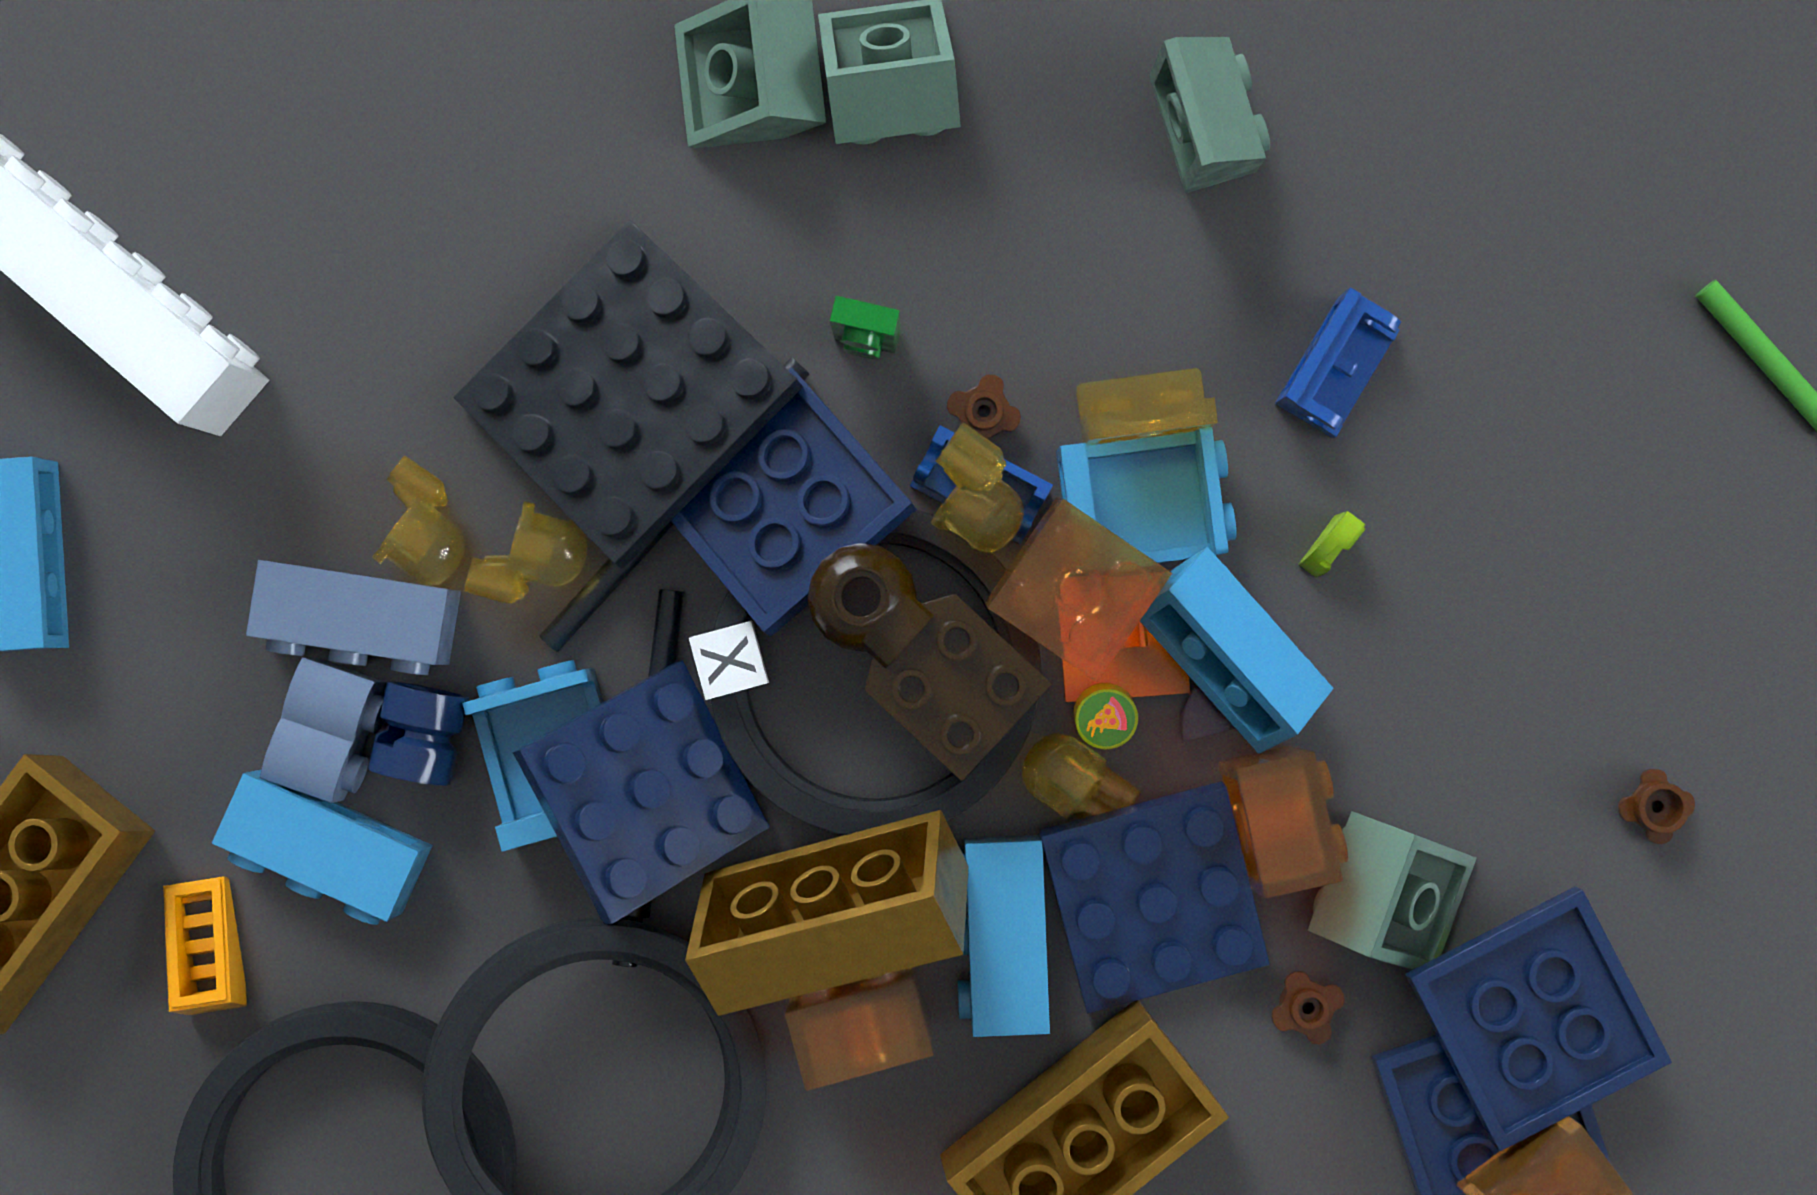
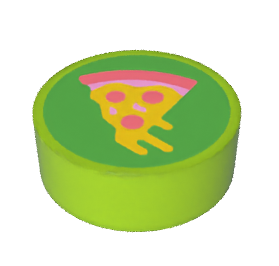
[1073,683,1138,749]

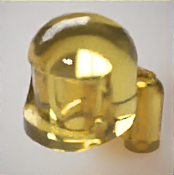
[931,422,1024,553]
[371,455,466,586]
[463,501,588,604]
[1021,733,1141,819]

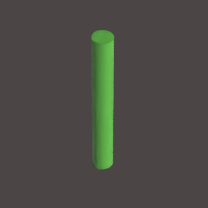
[1696,279,1817,431]

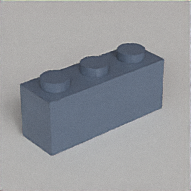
[246,560,461,675]

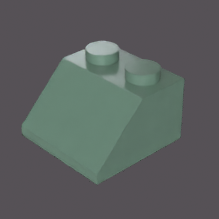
[674,0,826,148]
[818,0,961,144]
[1149,37,1270,194]
[1308,811,1477,970]

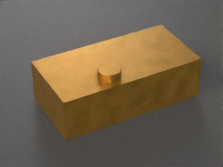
[0,754,156,1034]
[685,810,969,1016]
[940,1000,1229,1195]

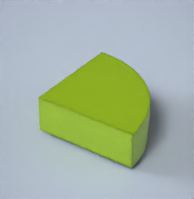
[1298,511,1366,578]

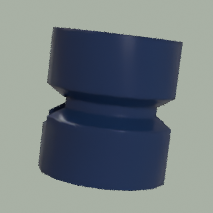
[368,681,469,786]

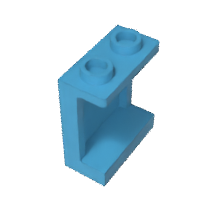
[1056,427,1237,575]
[462,660,603,851]

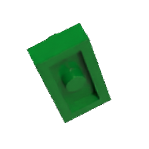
[830,295,900,359]

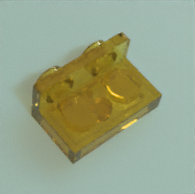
[1076,368,1218,446]

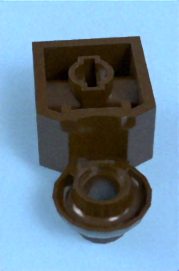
[807,543,1052,781]

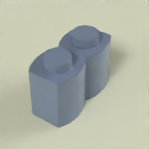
[260,657,385,803]

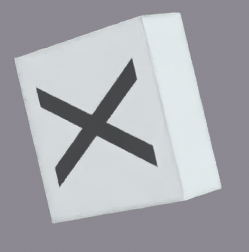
[689,621,769,700]

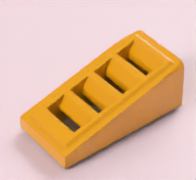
[163,876,247,1015]

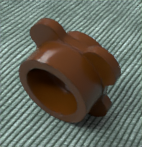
[947,374,1021,447]
[1618,769,1695,844]
[1271,971,1345,1044]

